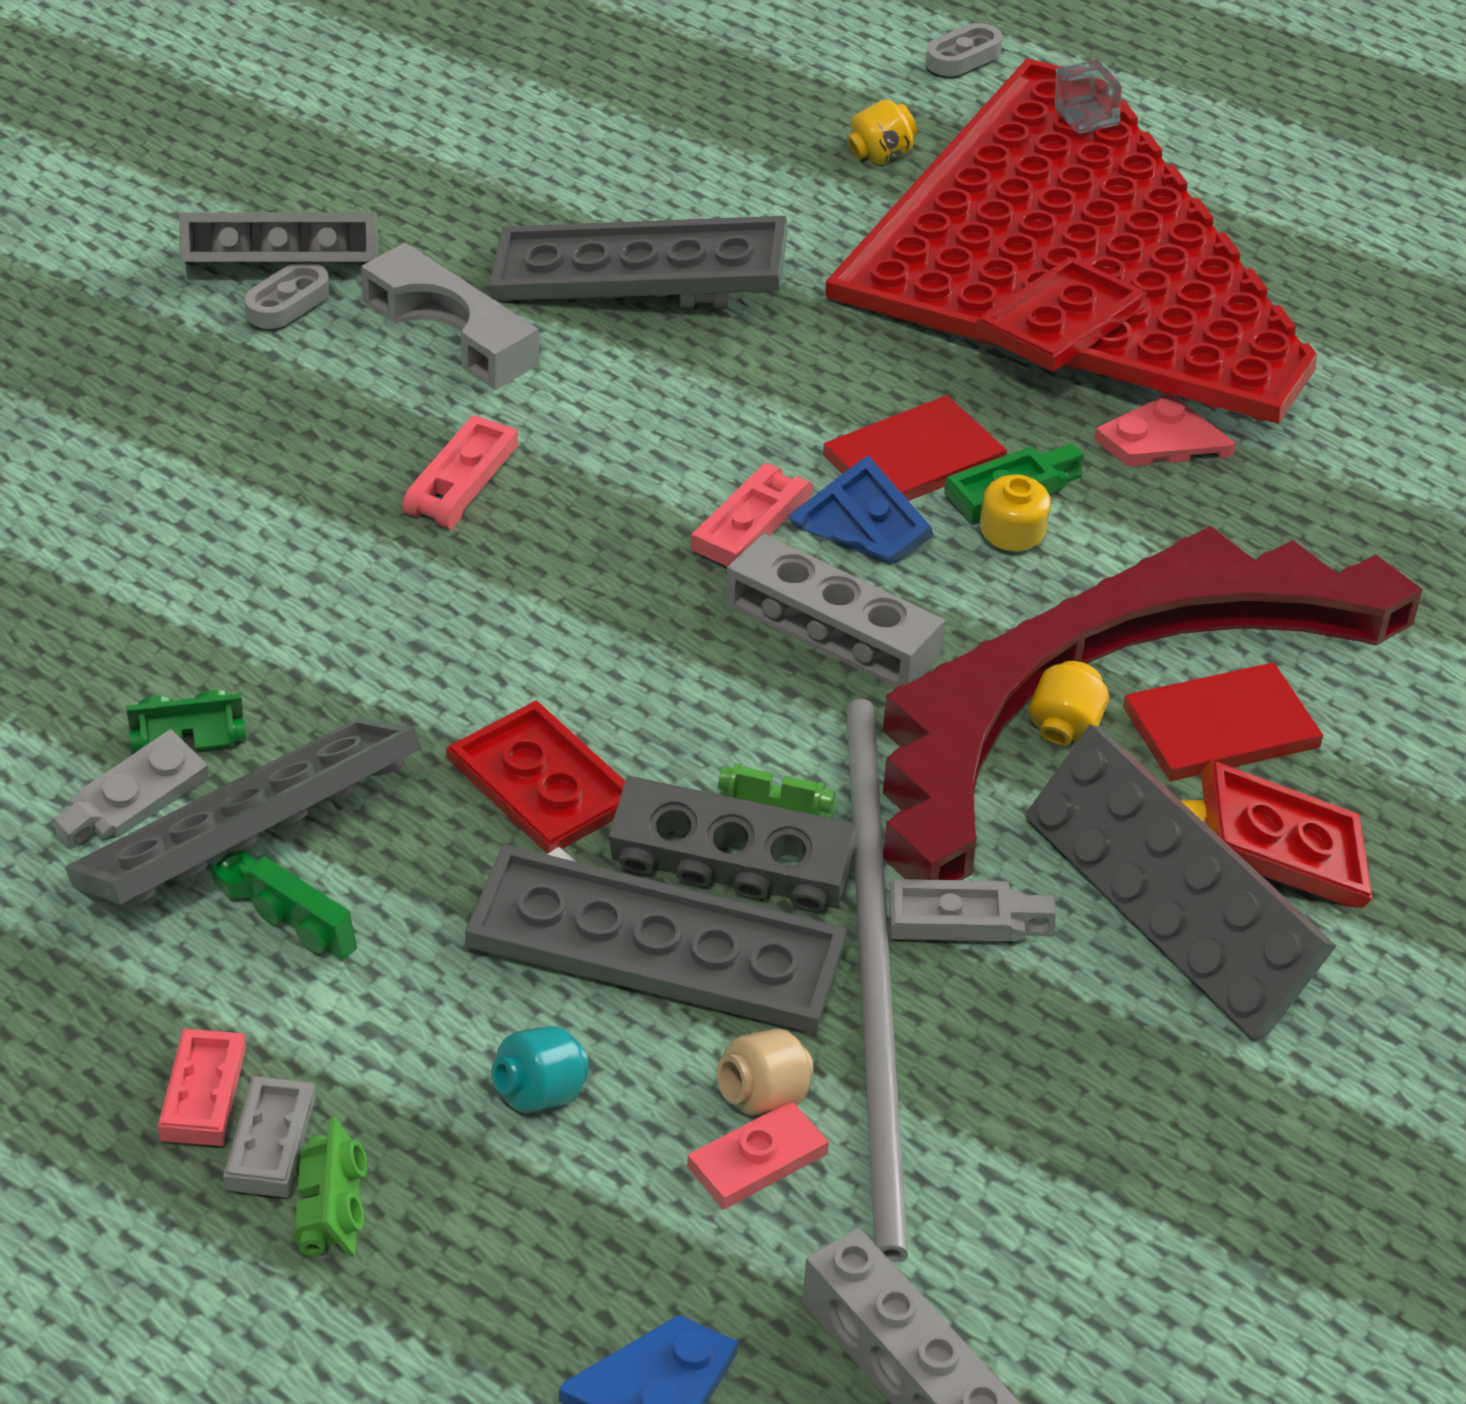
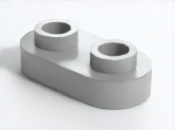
[926,23,1003,76]
[245,262,329,329]

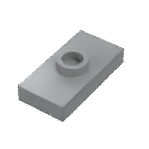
[223,1076,316,1198]

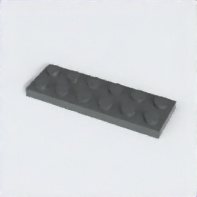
[489,216,788,301]
[65,717,422,906]
[1024,724,1336,1039]
[465,844,847,1034]

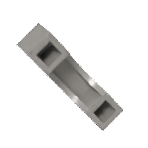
[361,243,539,390]

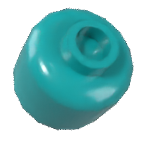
[491,1025,589,1113]

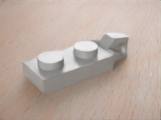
[54,729,208,850]
[890,879,1056,941]

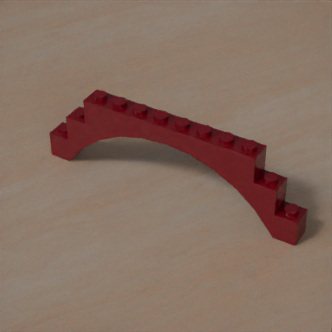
[882,526,1423,881]

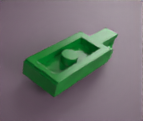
[944,443,1084,523]
[210,850,357,961]

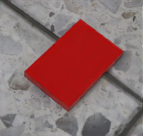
[976,257,1147,372]
[823,395,1007,501]
[1123,662,1323,782]
[446,700,625,854]
[1201,760,1372,908]

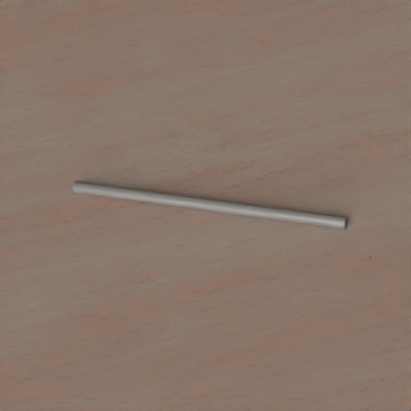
[846,699,908,1262]

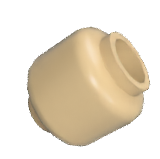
[717,1028,813,1116]

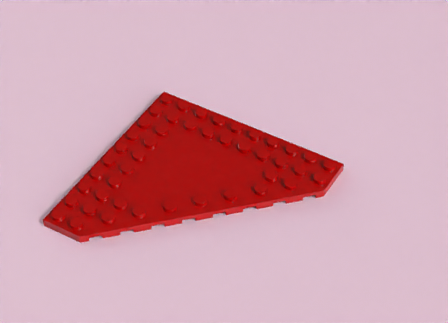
[825,58,1317,424]

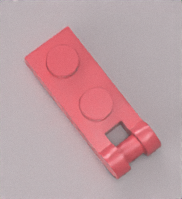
[402,415,518,530]
[691,463,813,567]

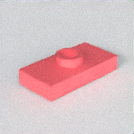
[158,1029,246,1146]
[687,1102,829,1210]

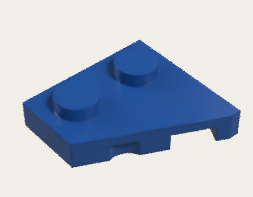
[788,455,934,565]
[559,1315,738,1404]

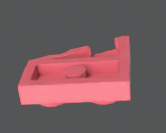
[1094,394,1236,466]

